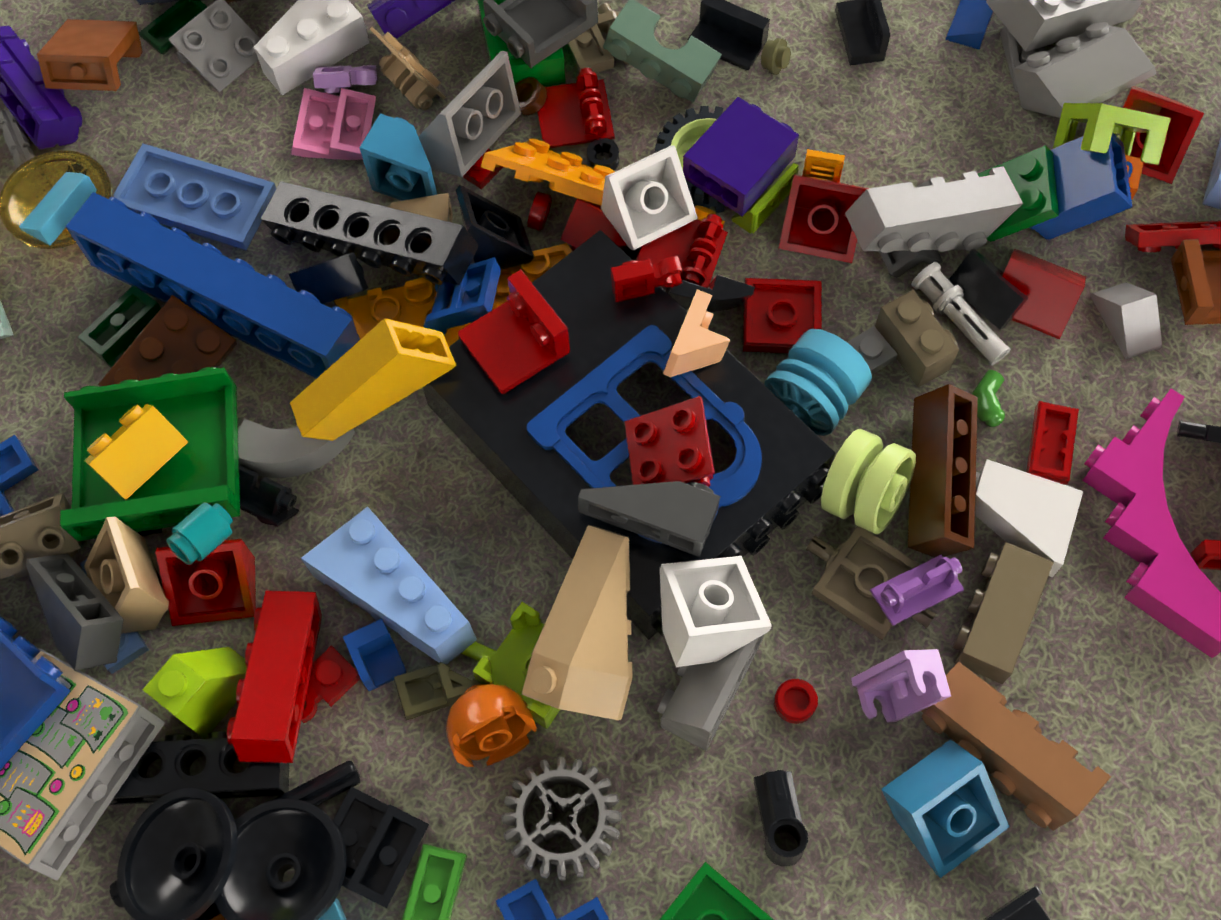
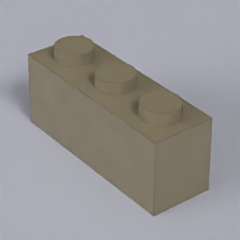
[952,542,1054,684]

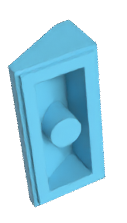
[19,172,97,246]

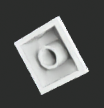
[660,556,772,667]

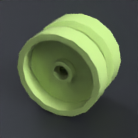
[821,429,916,535]

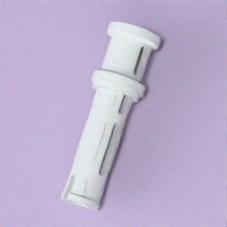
[911,262,1011,366]

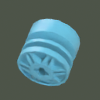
[764,329,872,436]

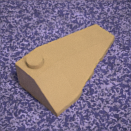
[522,525,633,720]

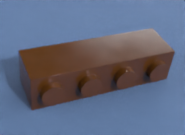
[908,384,978,558]

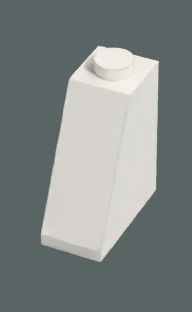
[975,459,1083,577]

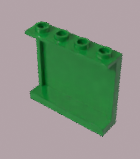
[60,367,240,541]

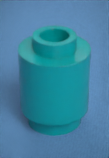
[166,502,233,565]

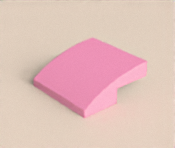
[291,88,376,160]

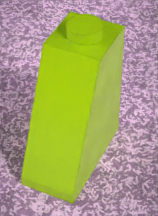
[142,647,247,739]

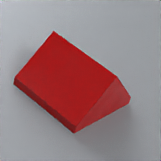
[778,174,869,263]
[1002,248,1086,339]
[155,539,256,626]

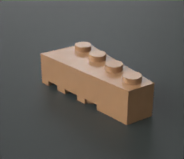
[921,662,1112,831]

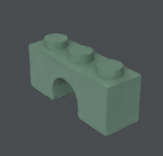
[603,0,722,103]

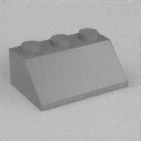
[1013,22,1156,118]
[418,51,521,177]
[657,615,770,751]

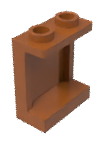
[37,19,143,91]
[1171,239,1221,325]

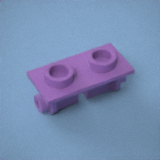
[870,555,964,626]

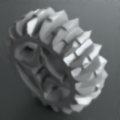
[501,757,622,881]

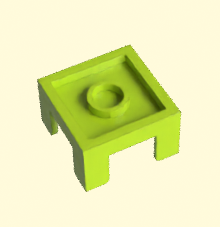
[1053,103,1171,165]
[472,602,560,729]

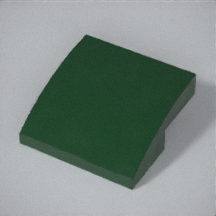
[78,285,161,368]

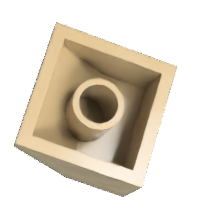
[84,517,169,634]

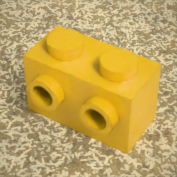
[84,404,188,500]

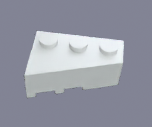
[254,0,369,95]

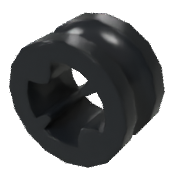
[586,138,619,170]

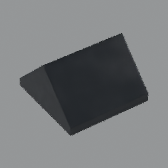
[456,185,534,270]

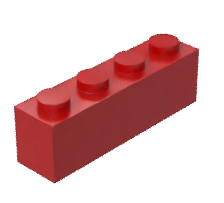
[227,591,322,763]

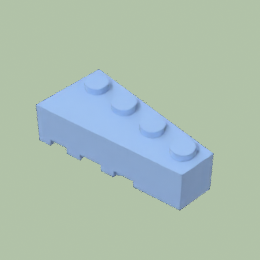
[301,506,477,665]

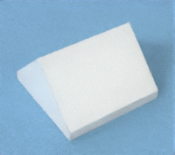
[601,145,698,250]

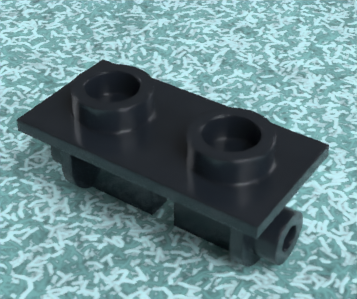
[239,464,299,527]

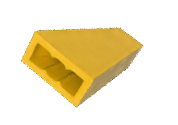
[290,318,457,441]

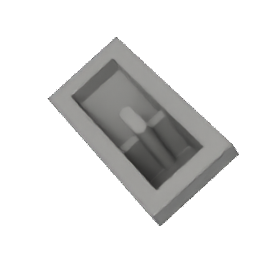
[1090,282,1162,359]

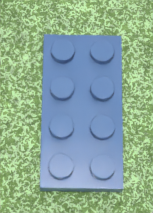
[112,143,277,250]

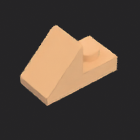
[663,289,730,377]

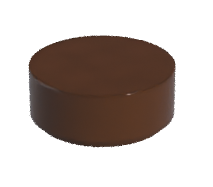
[515,77,547,116]

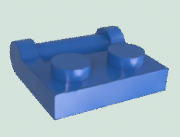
[423,257,501,336]

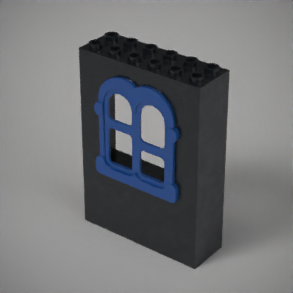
[423,230,835,640]

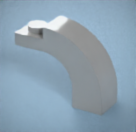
[238,418,355,478]

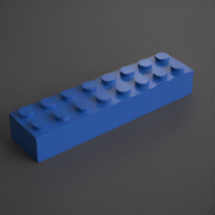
[65,192,360,379]

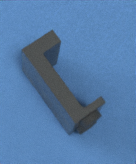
[483,0,598,68]

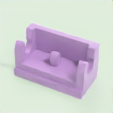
[851,649,951,723]

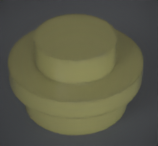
[761,38,791,75]

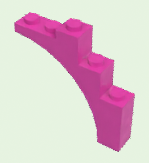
[1082,388,1221,658]

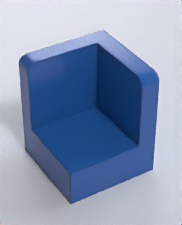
[343,619,407,692]

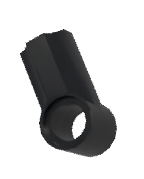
[753,770,808,867]

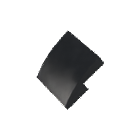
[666,275,755,312]
[333,787,429,908]

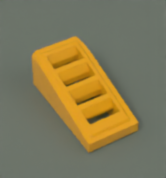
[803,149,845,182]

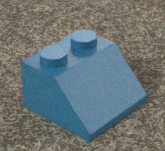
[360,113,437,201]
[882,739,1009,878]

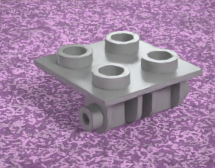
[168,0,261,92]

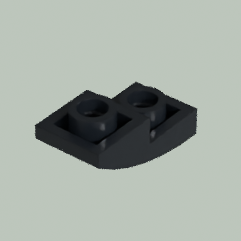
[949,249,1028,329]
[289,252,368,304]

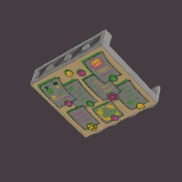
[0,648,165,881]

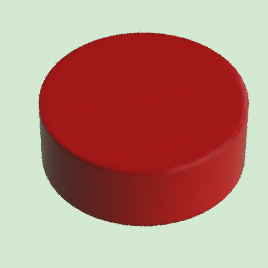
[527,191,552,231]
[774,679,818,724]

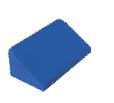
[946,0,993,50]

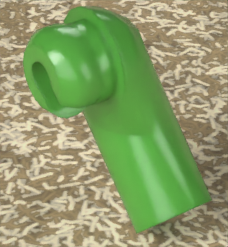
[972,370,1005,427]

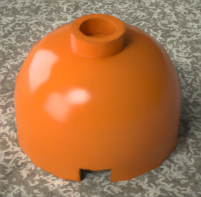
[446,684,537,767]

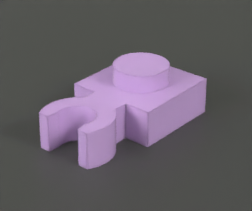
[313,65,377,93]

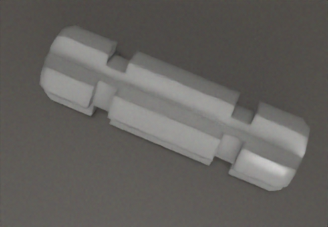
[0,109,36,171]

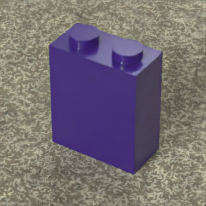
[683,97,799,217]

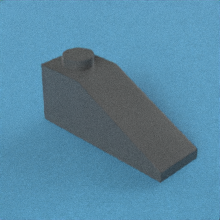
[578,481,721,557]
[26,553,124,671]

